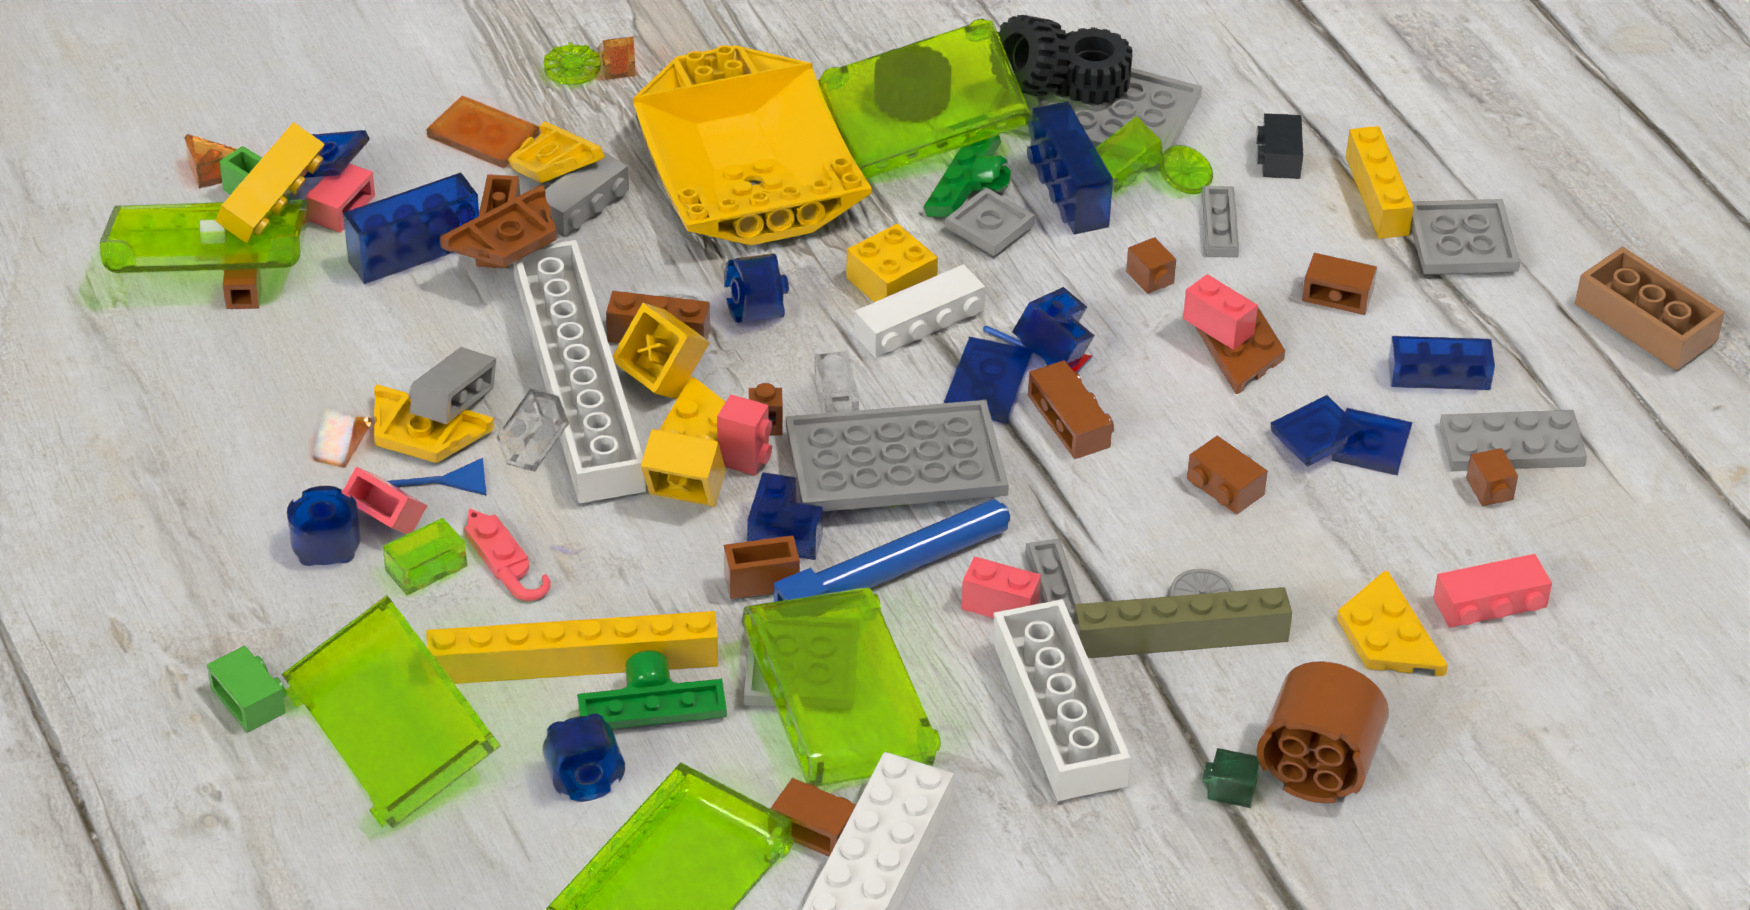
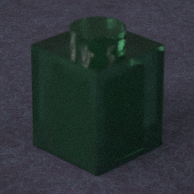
[1203,748,1260,808]

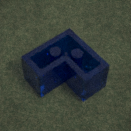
[1012,287,1095,368]
[747,472,823,560]

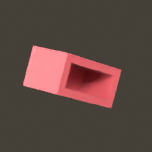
[305,160,375,233]
[1183,274,1258,350]
[717,394,772,476]
[339,466,428,536]
[961,556,1041,618]

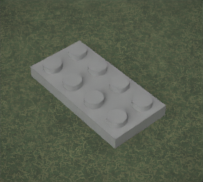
[1440,410,1587,471]

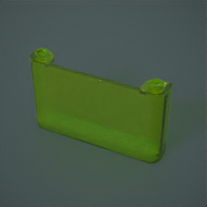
[818,18,1032,179]
[99,200,309,273]
[741,587,941,787]
[281,595,501,828]
[546,762,794,910]

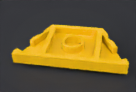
[508,121,605,183]
[643,377,726,456]
[374,384,495,463]
[1337,571,1448,676]

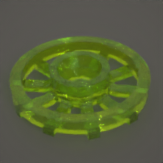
[543,42,601,85]

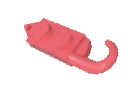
[464,509,551,601]

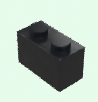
[1256,113,1303,179]

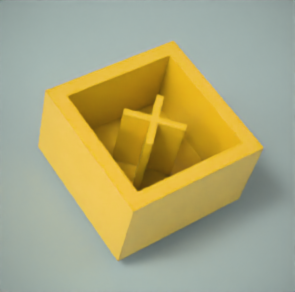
[846,223,938,302]
[612,303,710,399]
[641,428,726,507]

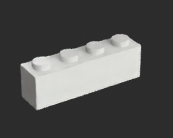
[854,264,985,358]

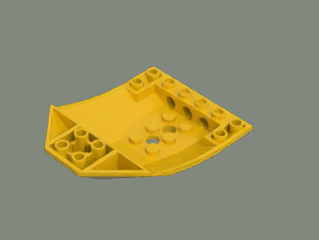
[633,45,872,245]

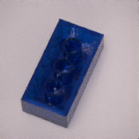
[1027,101,1113,235]
[343,172,479,284]

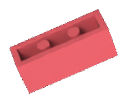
[1433,554,1552,628]

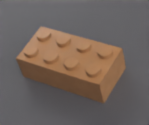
[1575,246,1725,371]

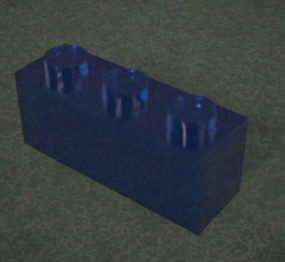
[1388,336,1495,390]

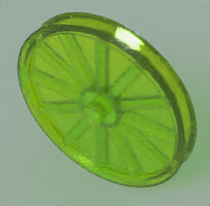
[1159,145,1213,194]

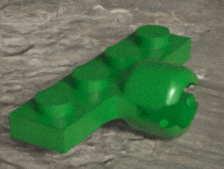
[924,131,1011,217]
[577,650,727,733]

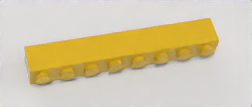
[426,611,718,686]

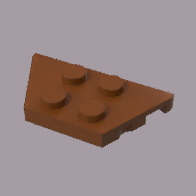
[440,185,557,267]
[1195,308,1285,394]

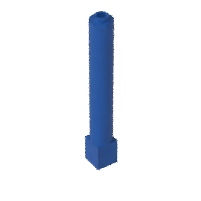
[774,499,1010,619]

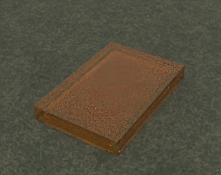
[426,95,539,169]

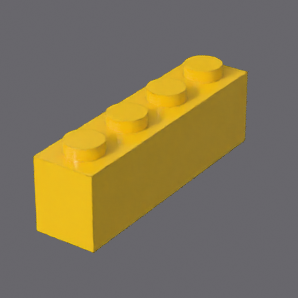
[215,122,325,244]
[1345,126,1414,239]

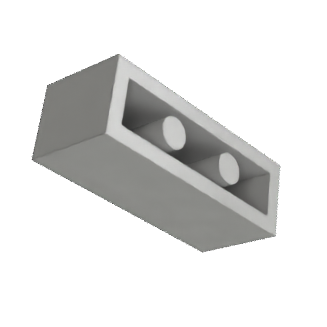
[545,152,629,237]
[409,347,496,424]

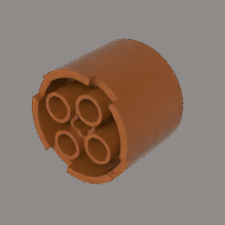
[1257,661,1389,803]

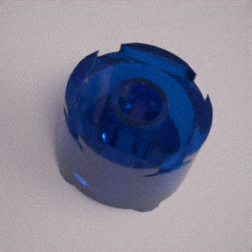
[724,253,789,323]
[287,486,361,566]
[542,713,625,802]

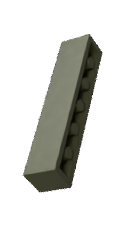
[1073,587,1292,658]

